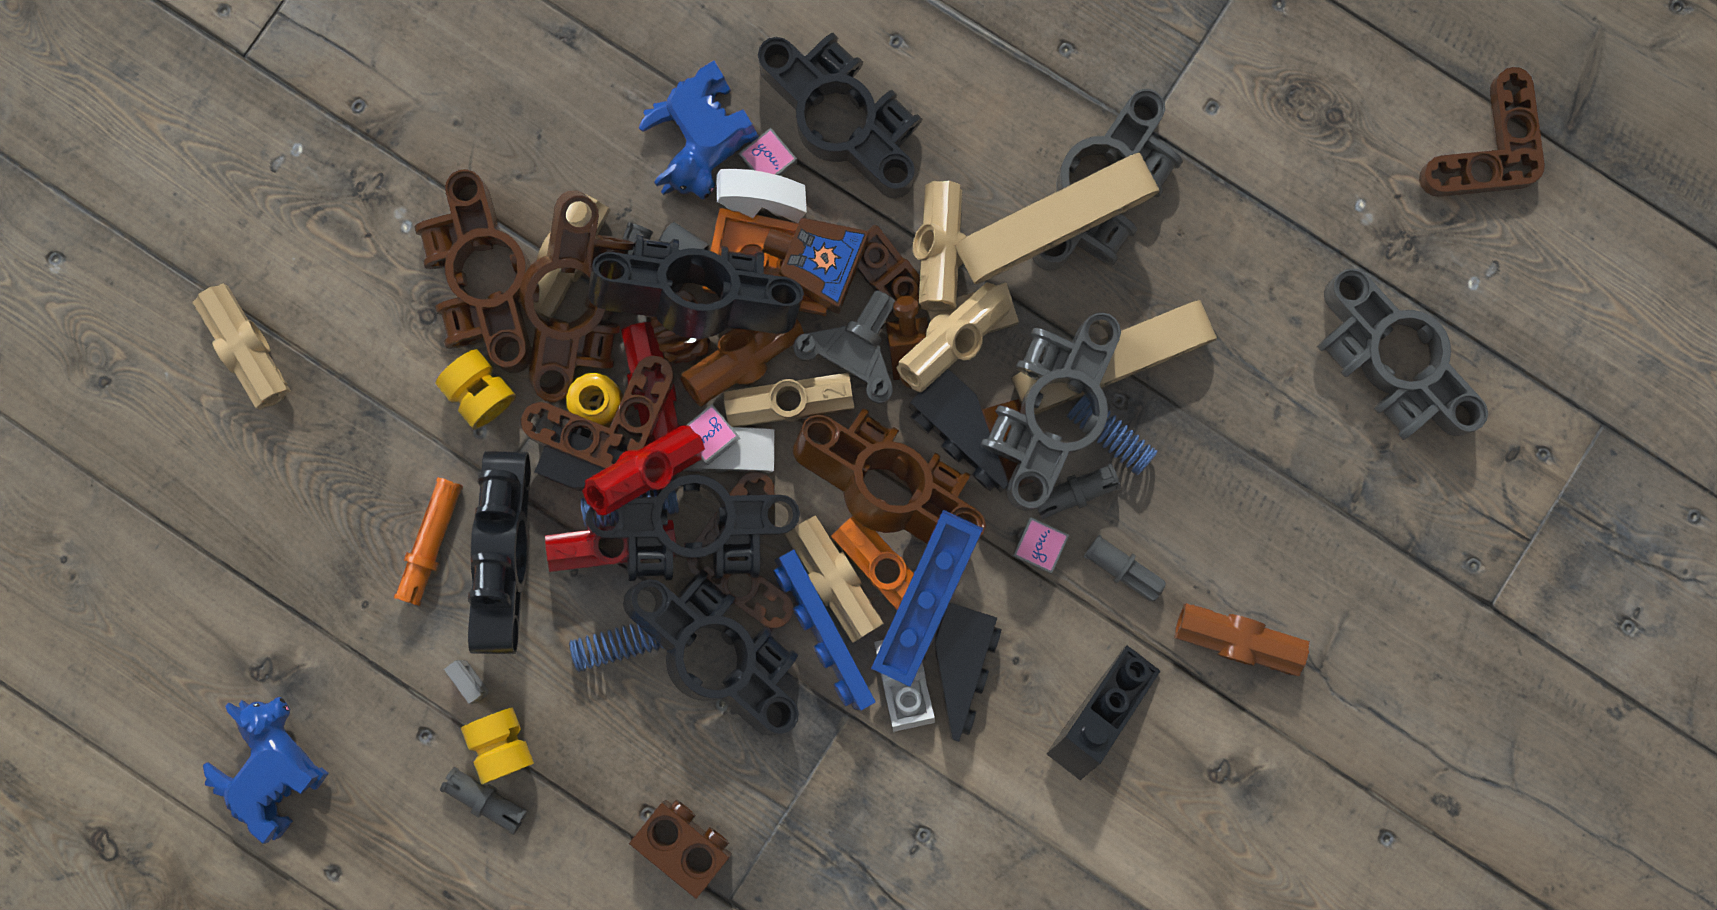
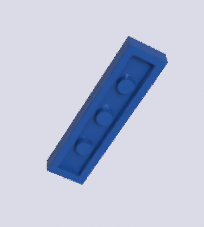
[871,510,983,687]
[773,550,876,710]

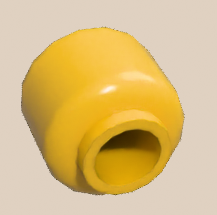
[566,373,623,429]

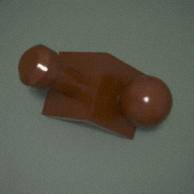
[885,296,928,390]

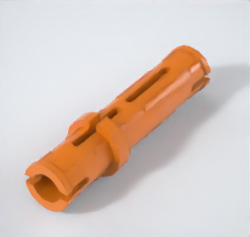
[393,477,463,606]

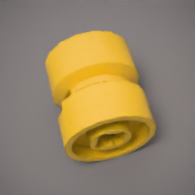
[435,349,516,430]
[460,707,534,784]

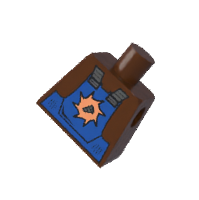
[762,218,869,314]

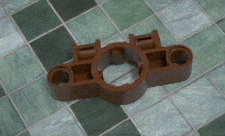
[414,169,532,373]
[520,190,634,402]
[793,408,986,544]

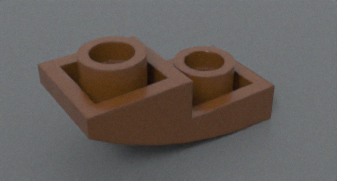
[857,225,920,312]

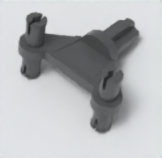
[793,291,895,404]

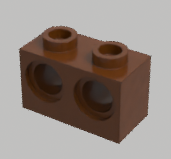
[629,799,732,899]

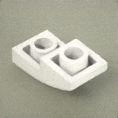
[717,169,807,223]
[683,427,775,474]
[874,640,935,732]

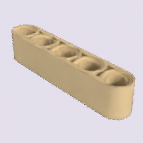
[955,153,1160,284]
[1012,300,1217,415]

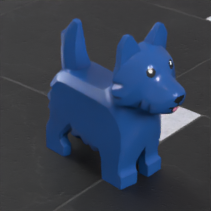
[639,60,759,199]
[203,697,329,844]

